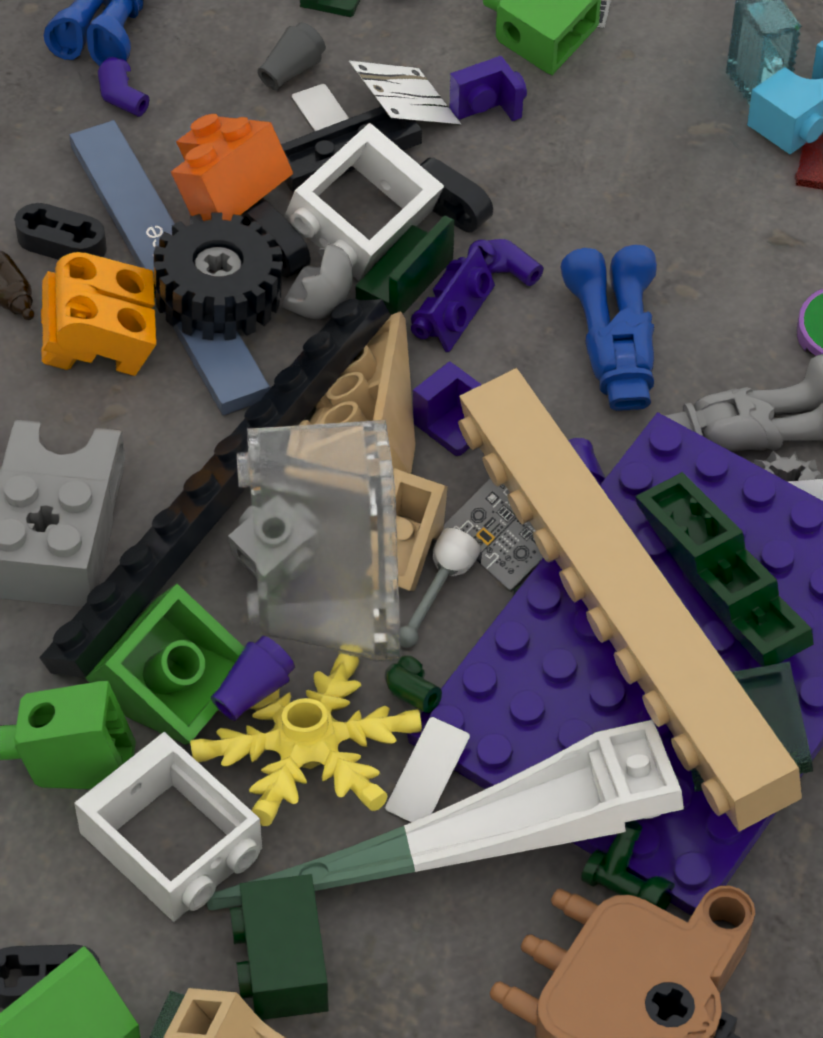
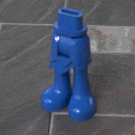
[43,0,143,66]
[560,245,657,411]

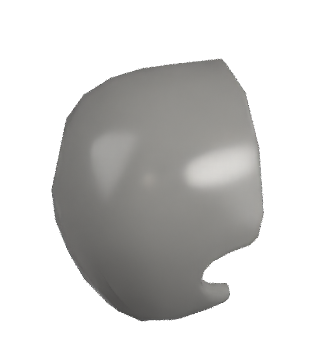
[282,244,353,320]

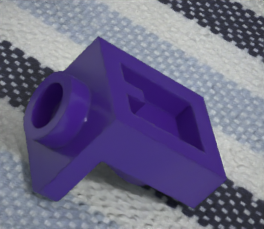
[449,56,527,121]

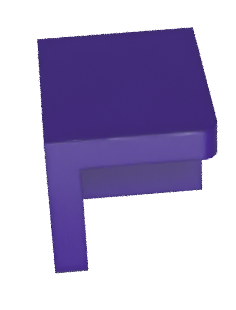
[413,361,482,456]

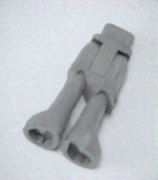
[664,354,823,452]

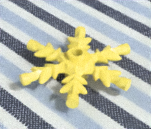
[190,651,422,826]

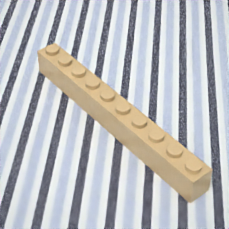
[458,368,802,832]

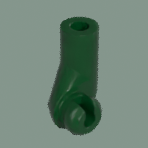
[385,656,442,713]

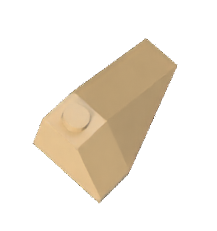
[285,311,416,494]

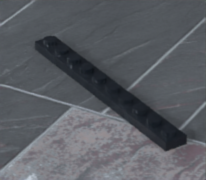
[39,299,391,677]

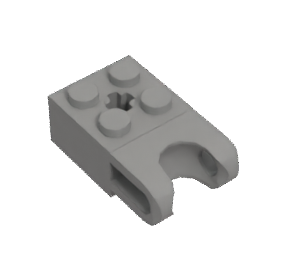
[0,420,125,607]

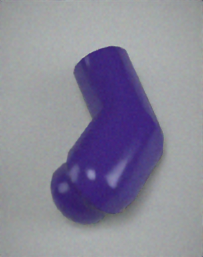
[98,57,150,117]
[467,239,544,286]

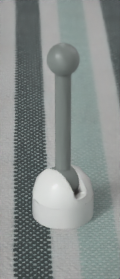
[396,528,481,648]

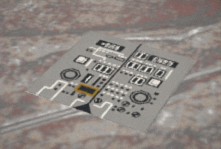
[443,478,543,591]

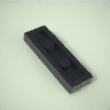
[281,106,422,193]

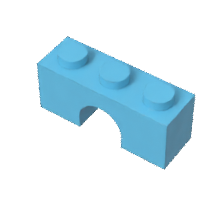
[747,40,823,154]

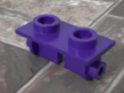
[411,246,495,352]

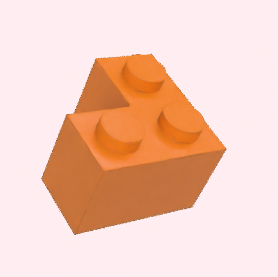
[171,114,294,221]

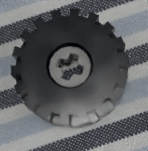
[154,213,283,340]

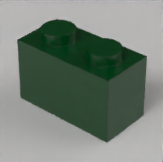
[230,874,329,1020]

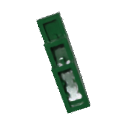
[635,472,814,671]

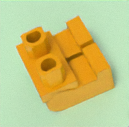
[41,252,156,376]

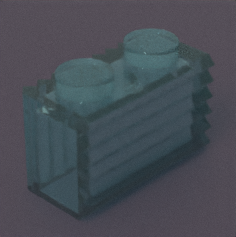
[726,0,802,104]

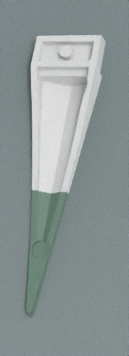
[207,720,684,910]

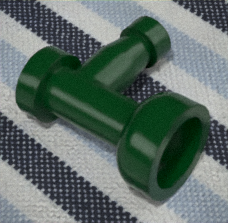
[581,821,675,911]

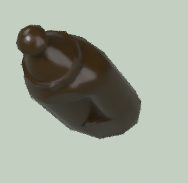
[0,251,35,320]

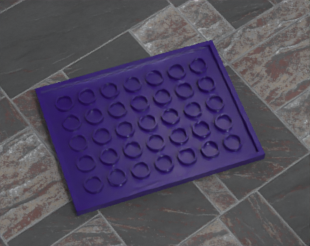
[407,412,823,916]

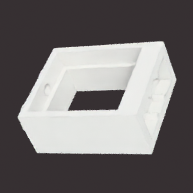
[284,123,444,281]
[74,732,262,922]

